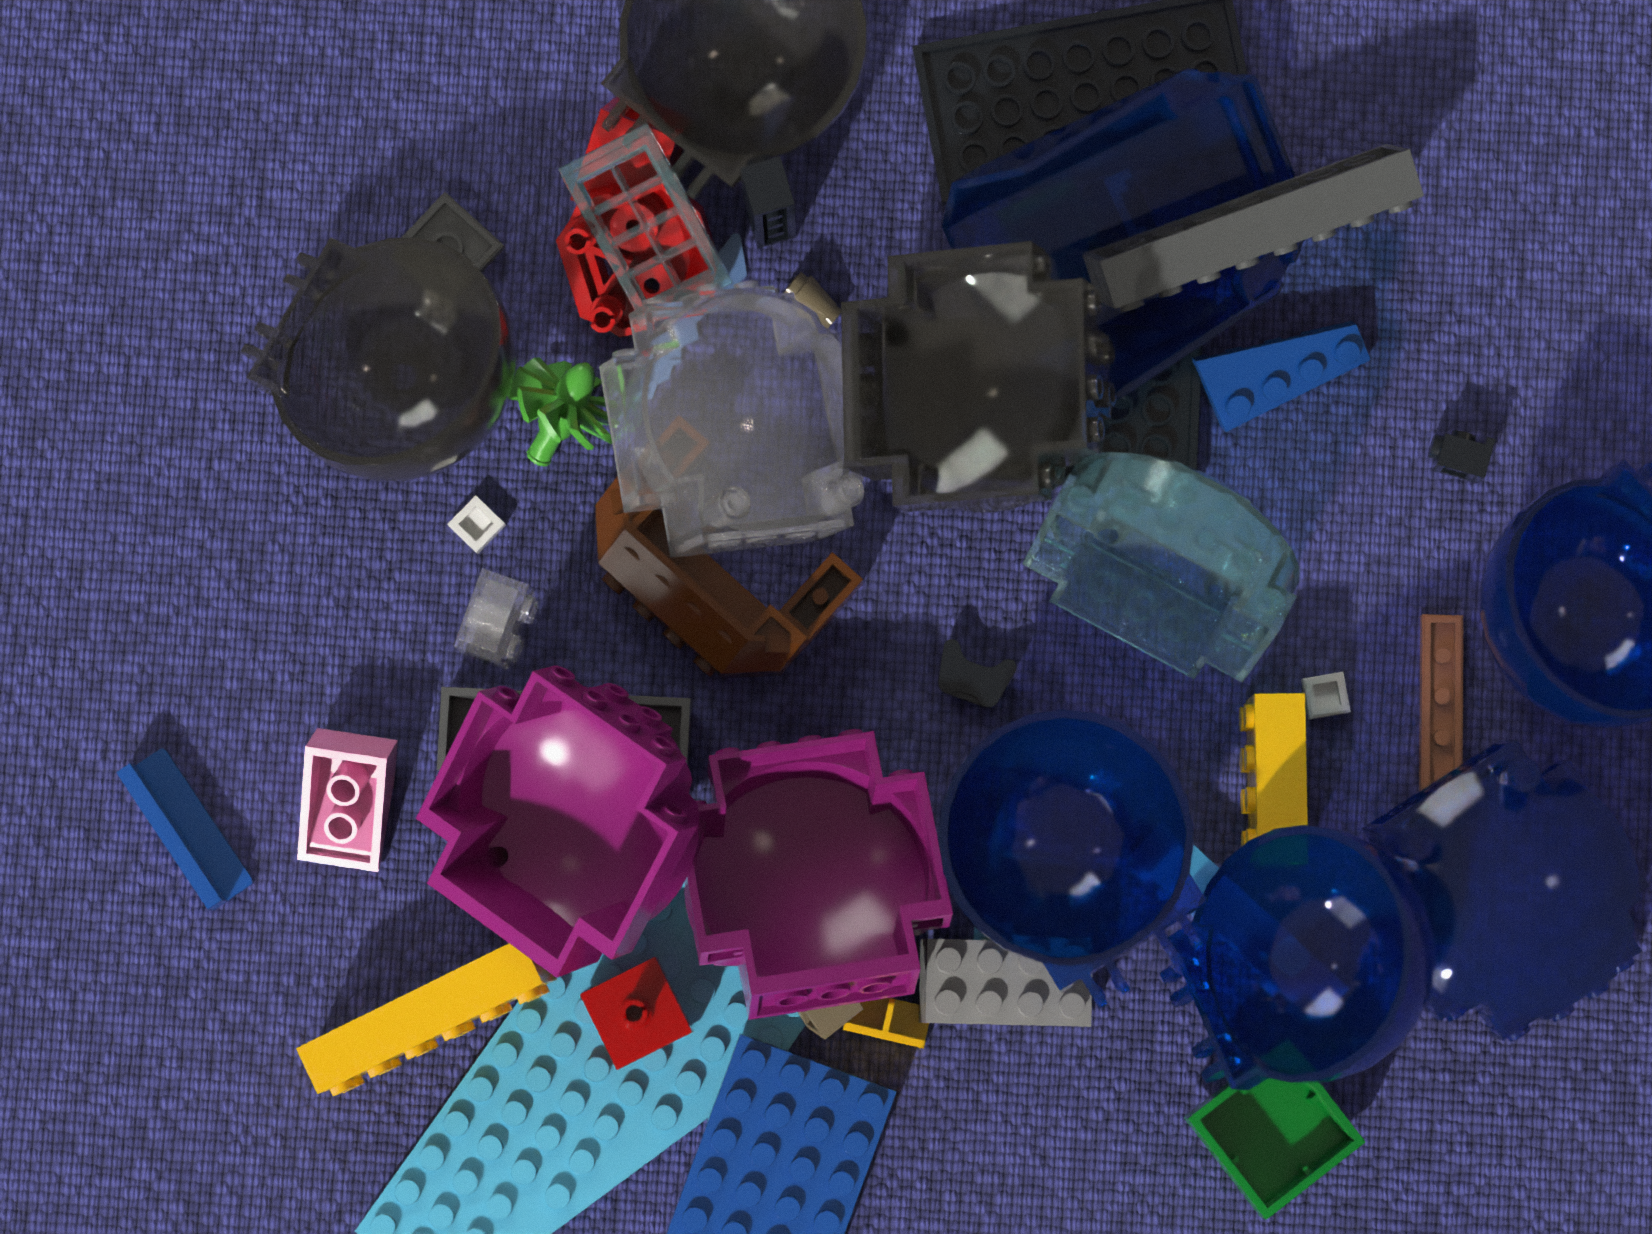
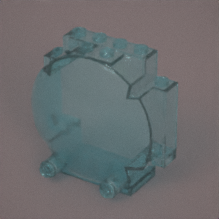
[1022,452,1300,683]

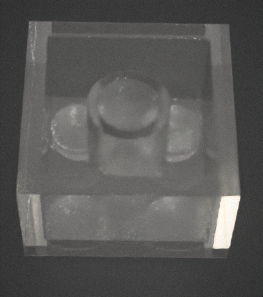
[453,568,539,670]

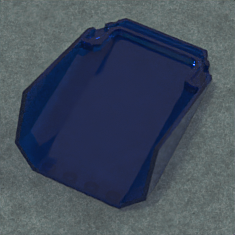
[942,69,1306,410]

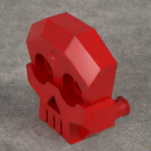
[556,174,720,338]

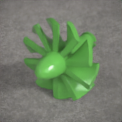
[509,357,625,467]

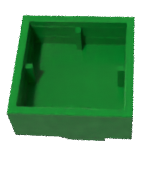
[1184,1041,1365,1220]

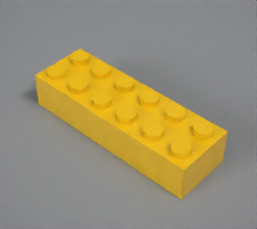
[296,943,557,1097]

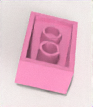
[297,728,398,872]

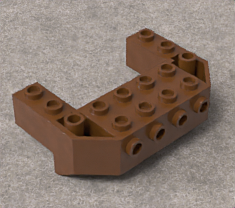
[595,415,863,679]

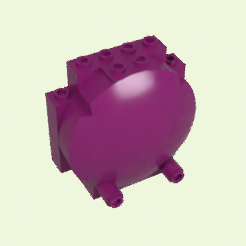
[416,666,699,978]
[684,729,953,1020]

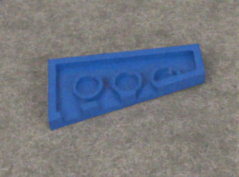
[1191,321,1371,432]

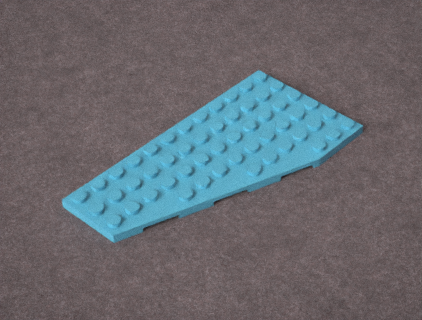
[354,882,805,1234]

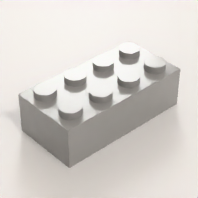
[919,939,1093,1027]

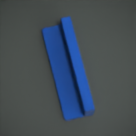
[116,748,254,910]

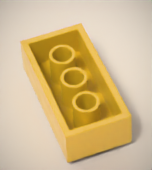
[1239,693,1308,864]

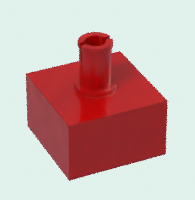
[580,957,694,1070]

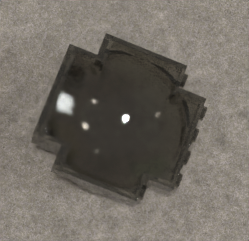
[841,241,1116,512]

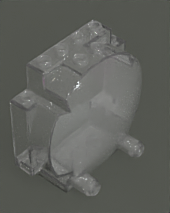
[599,280,871,558]

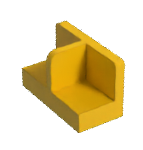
[843,998,929,1049]

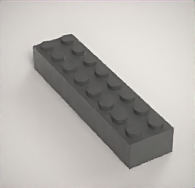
[1082,144,1424,312]

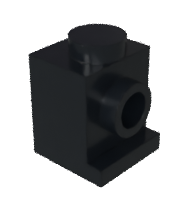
[1428,430,1495,484]

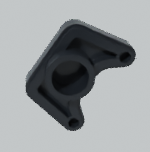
[938,639,1017,708]

